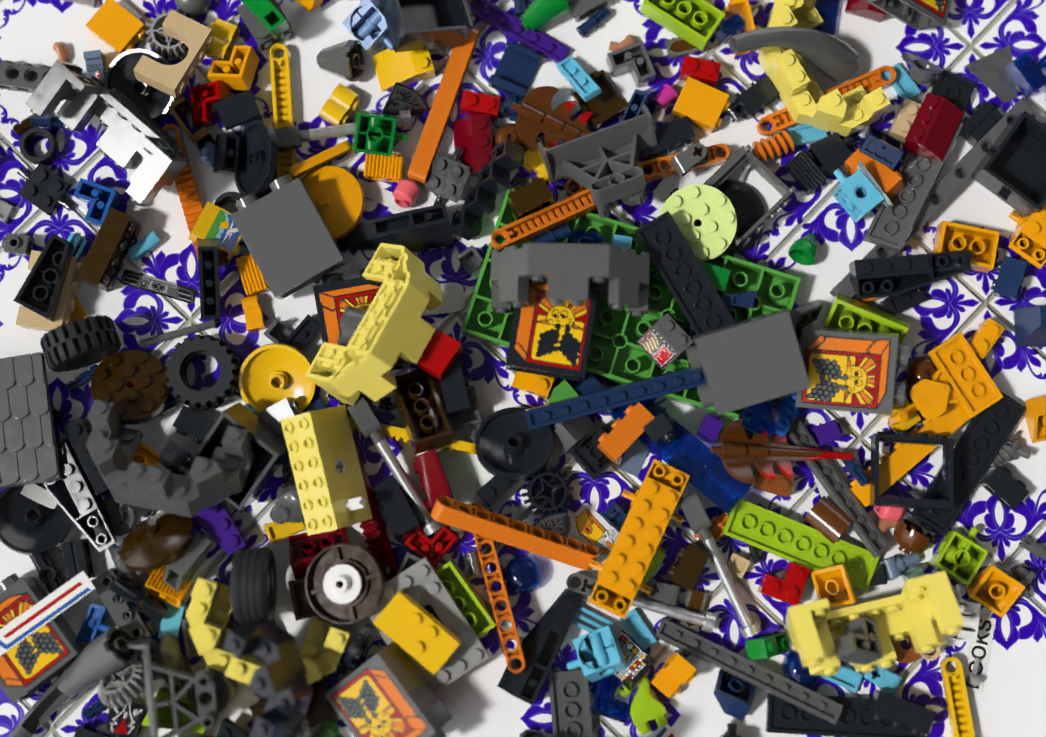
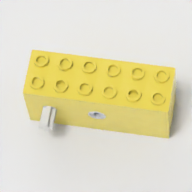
[281,405,373,535]

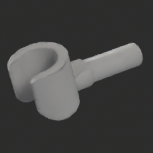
[739,161,751,183]
[967,657,982,687]

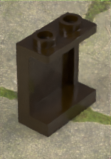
[571,69,628,131]

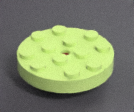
[660,184,737,262]

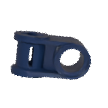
[599,500,627,533]

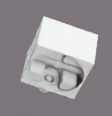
[944,584,981,643]

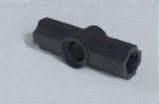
[29,552,65,594]
[109,574,168,623]

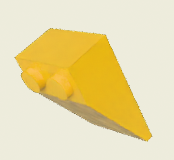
[372,48,436,92]

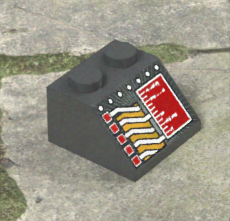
[637,313,694,370]

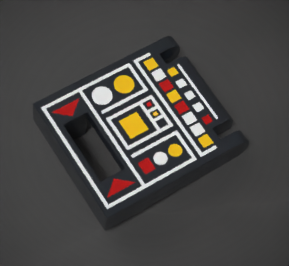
[613,629,656,691]

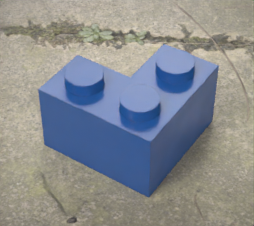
[74,178,122,227]

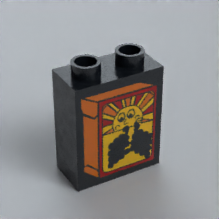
[313,267,408,372]
[506,278,599,382]

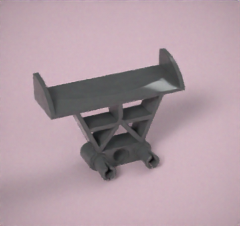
[537,104,657,218]
[127,639,218,737]

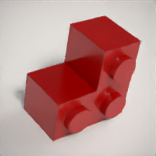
[757,562,810,606]

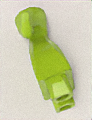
[615,675,668,735]

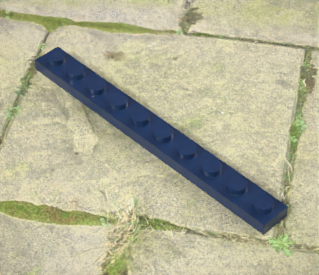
[524,367,706,430]

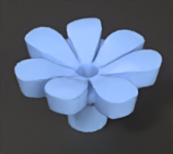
[199,142,215,167]

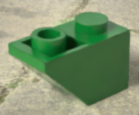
[745,632,790,660]

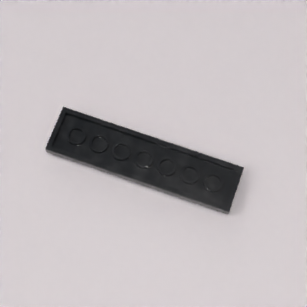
[634,211,735,335]
[910,390,1027,536]
[766,692,926,737]

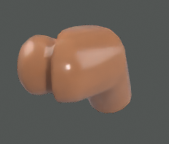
[609,35,636,51]
[53,42,70,62]
[875,519,899,536]

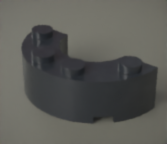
[125,439,192,518]

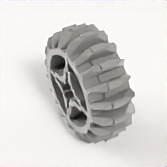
[145,8,192,59]
[97,659,145,709]

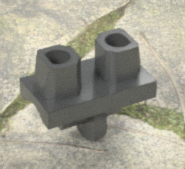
[1011,565,1036,600]

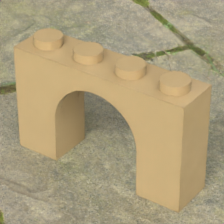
[133,9,214,98]
[16,250,82,332]

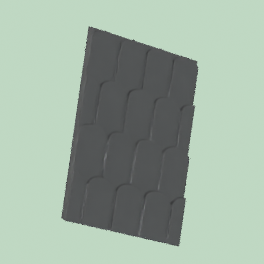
[0,352,62,489]

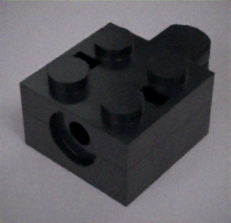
[568,425,623,480]

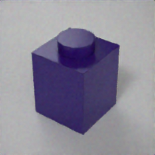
[694,413,724,445]
[810,420,843,446]

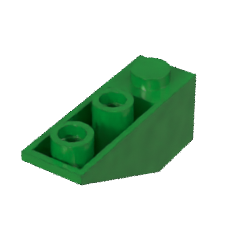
[241,0,289,39]

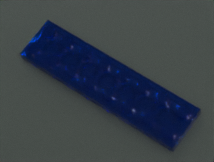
[610,399,754,515]

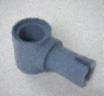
[879,553,920,580]

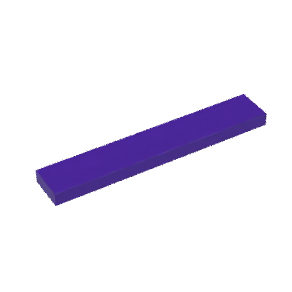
[470,0,571,64]

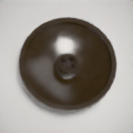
[120,512,196,572]

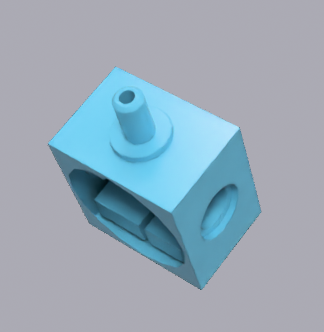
[832,169,884,223]
[567,625,628,682]

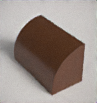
[804,496,854,544]

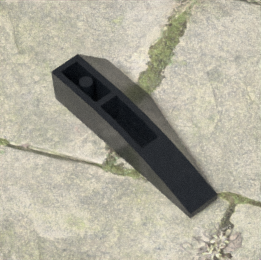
[337,203,454,252]
[849,250,971,299]
[43,439,117,552]
[498,588,584,705]

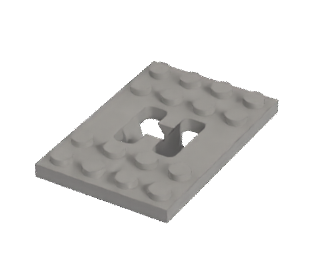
[369,557,490,693]

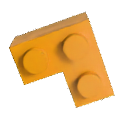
[207,45,259,90]
[650,651,697,698]

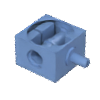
[342,0,394,51]

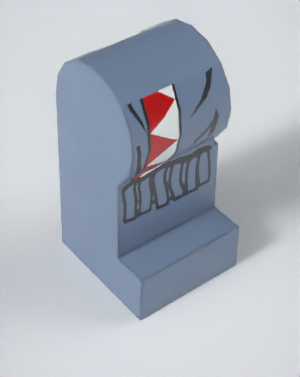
[83,50,106,82]

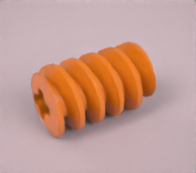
[752,130,795,163]

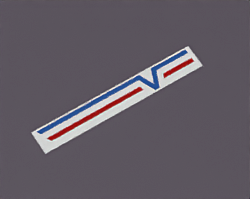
[0,571,95,656]

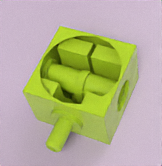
[928,527,988,585]

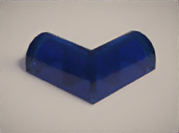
[589,676,631,724]

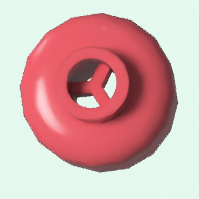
[393,179,421,208]
[875,495,906,521]

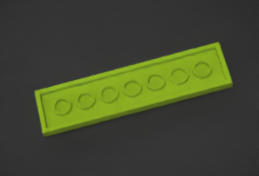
[722,497,880,592]

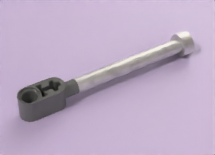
[274,110,413,152]
[347,397,443,536]
[679,492,761,638]
[566,573,716,633]

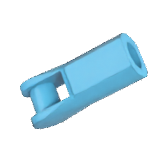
[128,231,161,261]

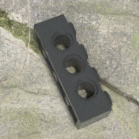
[0,60,51,93]

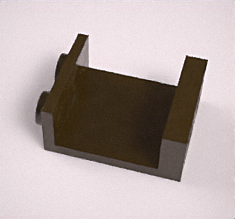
[168,96,216,152]

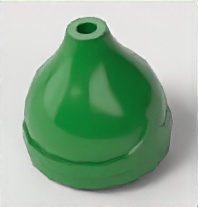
[788,234,818,266]

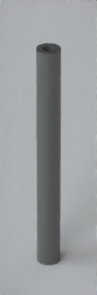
[140,319,216,348]

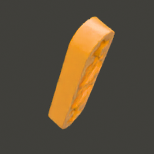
[285,140,353,180]

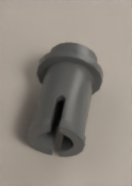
[465,550,482,576]

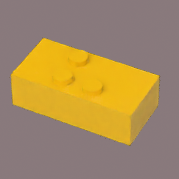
[373,589,462,675]

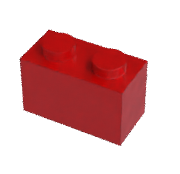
[678,55,721,88]
[460,90,501,121]

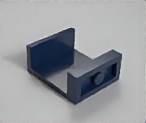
[488,41,541,101]

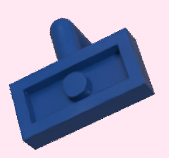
[76,603,115,644]

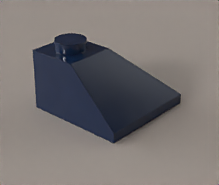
[1014,306,1046,347]
[713,669,756,721]

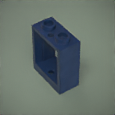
[859,125,903,170]

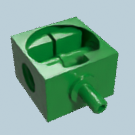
[351,109,408,156]

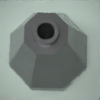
[317,40,365,82]

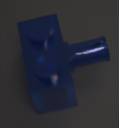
[1004,51,1046,99]

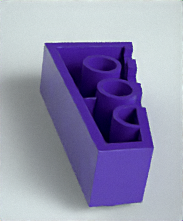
[193,501,250,555]

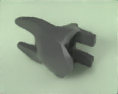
[138,633,194,692]

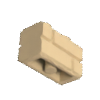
[887,98,921,145]

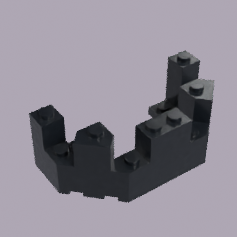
[216,617,313,737]

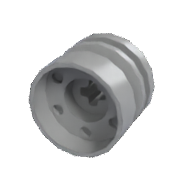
[190,668,238,713]

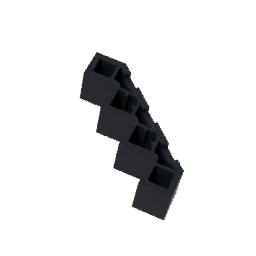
[451,139,525,241]

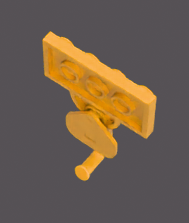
[888,332,1003,425]

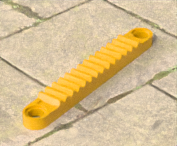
[269,43,297,180]
[348,416,477,455]
[940,656,975,737]

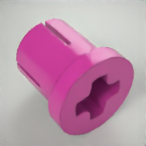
[654,83,679,109]

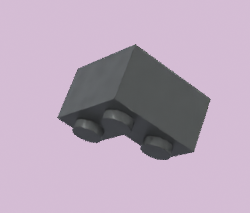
[606,41,656,88]
[551,415,596,462]
[834,617,883,665]

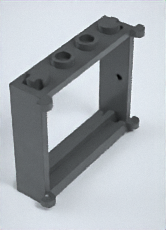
[703,145,796,249]

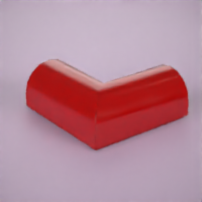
[190,80,229,126]
[404,525,459,568]

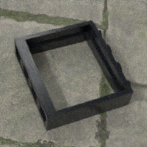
[870,431,954,511]

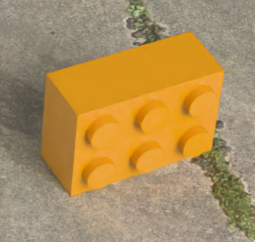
[932,221,1000,273]

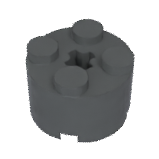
[337,306,367,346]

